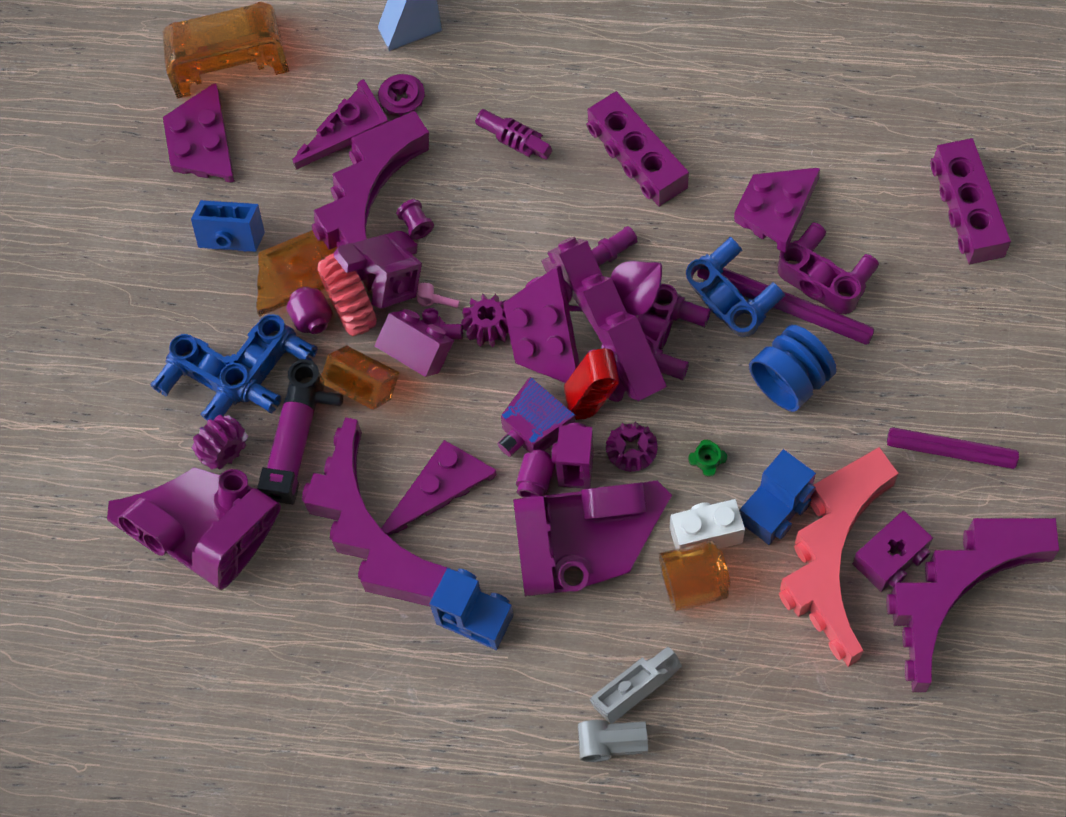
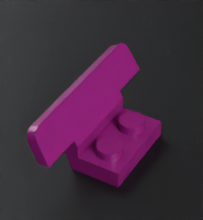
[334,231,422,309]

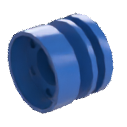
[749,325,837,412]

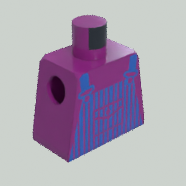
[497,377,576,457]

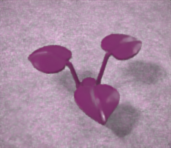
[525,261,662,402]

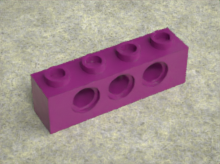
[586,91,689,207]
[930,138,1011,265]

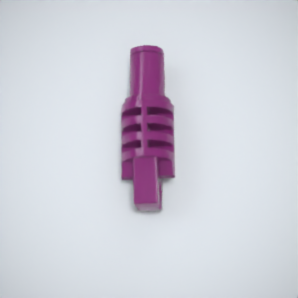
[475,109,553,160]

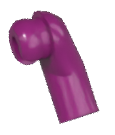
[421,308,463,339]

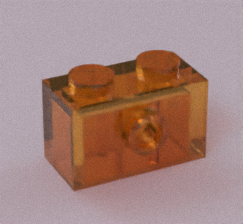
[320,345,400,410]

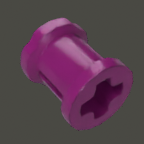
[396,199,434,240]

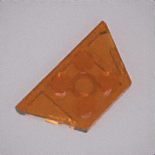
[256,230,337,317]

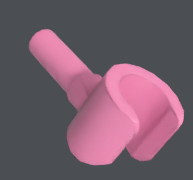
[417,283,460,308]

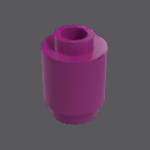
[516,450,555,498]

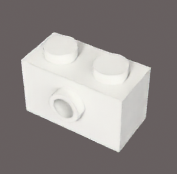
[670,499,745,559]

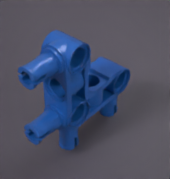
[150,314,318,421]

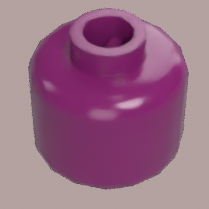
[286,287,333,334]

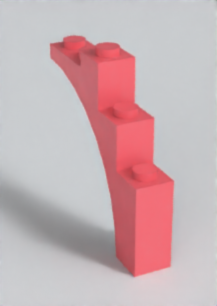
[779,447,898,667]

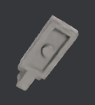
[590,646,682,724]

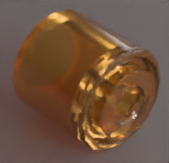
[659,540,730,612]

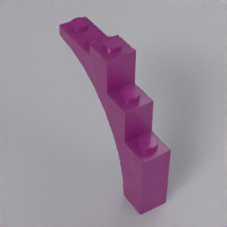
[312,111,429,291]
[541,237,667,401]
[302,417,447,607]
[886,518,1059,692]

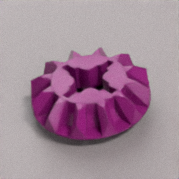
[378,74,425,116]
[606,421,658,472]

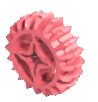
[318,253,377,336]

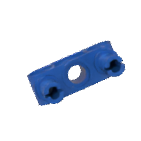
[686,237,785,337]

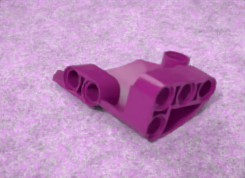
[107,467,281,590]
[513,480,672,597]

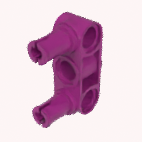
[778,222,879,314]
[637,284,711,381]

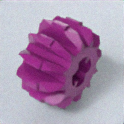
[461,293,509,347]
[191,414,248,470]

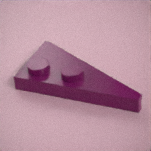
[292,79,388,170]
[381,440,497,536]

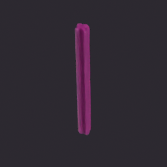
[697,268,874,345]

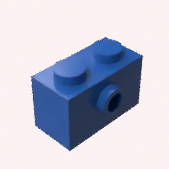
[191,200,265,252]

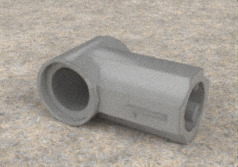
[578,720,648,762]

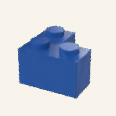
[739,449,816,545]
[429,567,514,651]

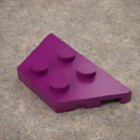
[163,83,235,183]
[734,168,820,252]
[503,265,580,383]

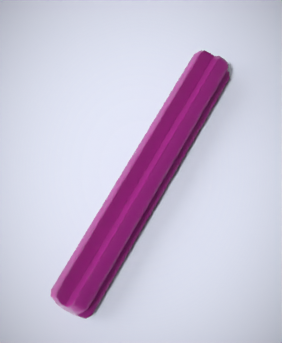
[887,427,1019,469]

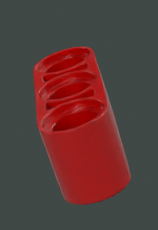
[564,348,619,420]

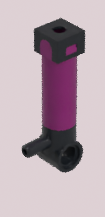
[257,359,344,505]

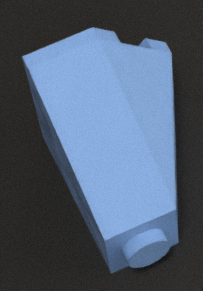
[378,0,442,51]

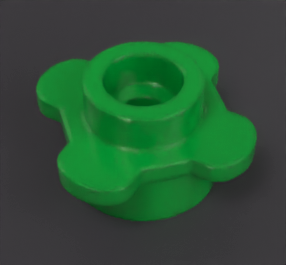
[688,440,727,477]

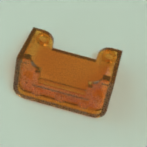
[162,2,290,99]

